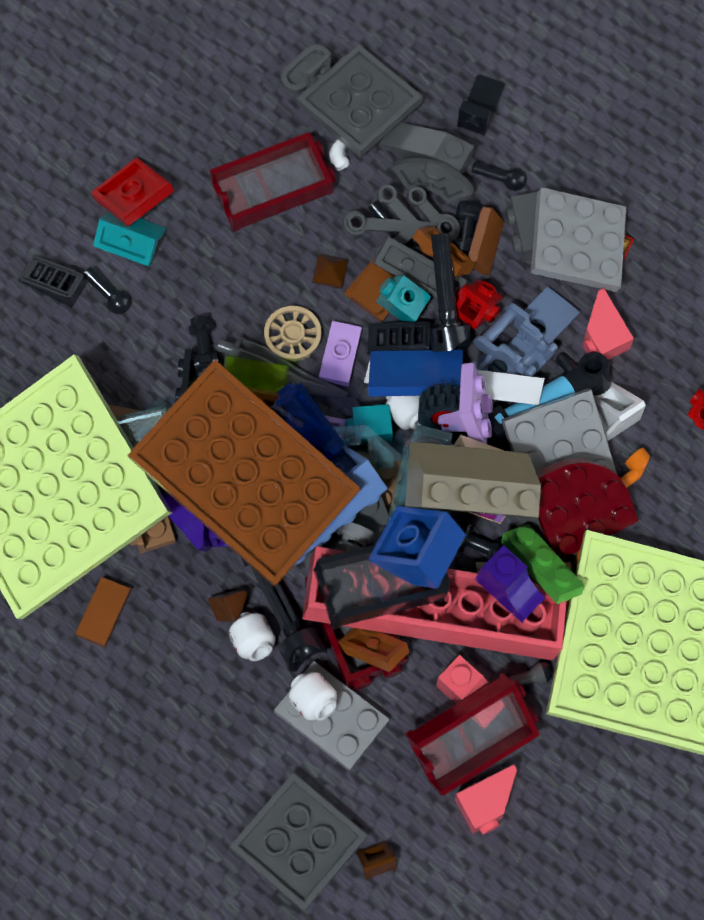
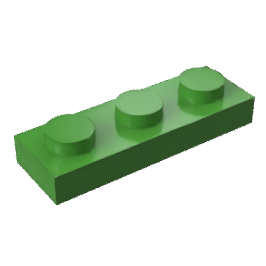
[501,524,585,604]

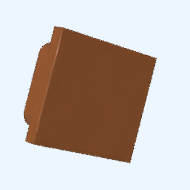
[344,258,395,323]

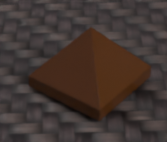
[312,254,348,289]

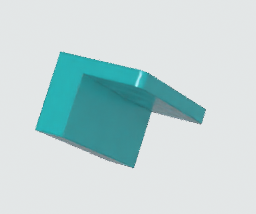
[93,211,166,267]

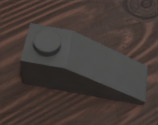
[379,122,474,175]

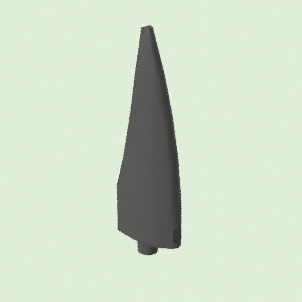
[216,337,349,397]

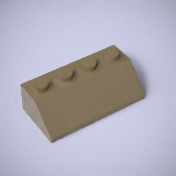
[405,442,541,517]

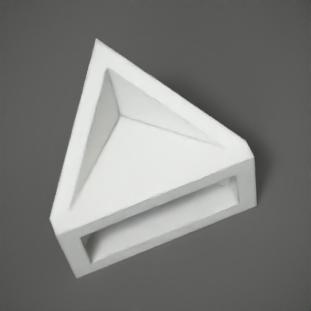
[593,382,646,441]

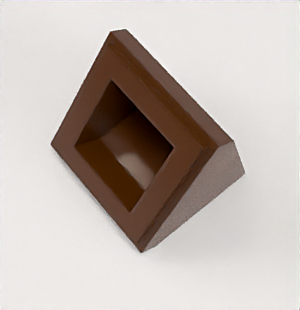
[207,590,248,622]
[356,841,397,880]

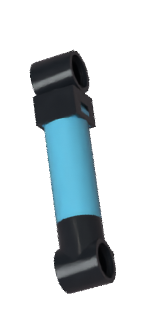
[463,352,611,451]

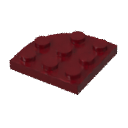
[536,459,639,559]

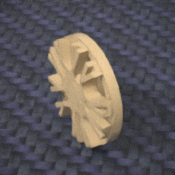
[264,306,321,362]

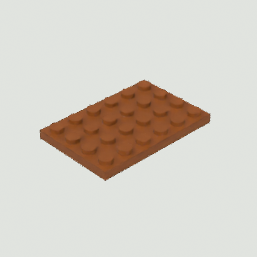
[127,360,361,587]

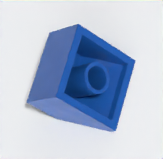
[369,506,466,589]

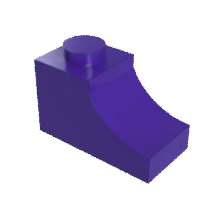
[475,545,546,623]

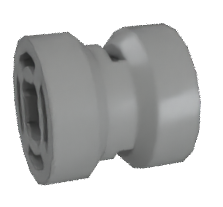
[334,522,374,551]

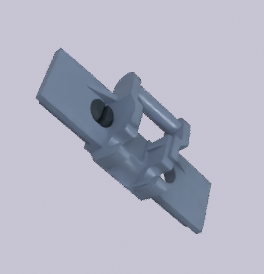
[473,286,580,405]

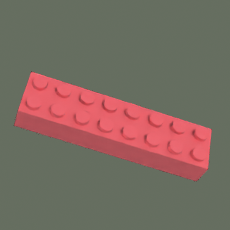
[302,546,566,661]

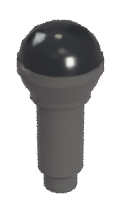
[509,662,553,686]

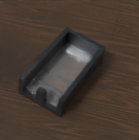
[313,545,450,630]

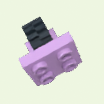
[418,363,493,444]

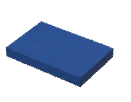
[368,350,463,397]

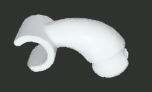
[329,139,349,171]

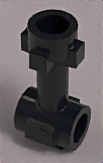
[454,200,484,256]
[188,316,220,373]
[456,521,503,562]

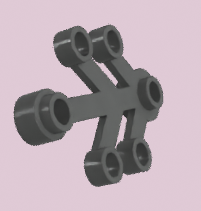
[342,185,460,257]

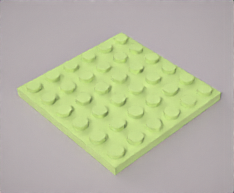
[0,355,173,620]
[546,530,704,755]

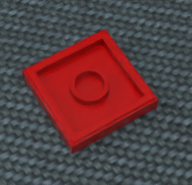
[91,157,174,227]

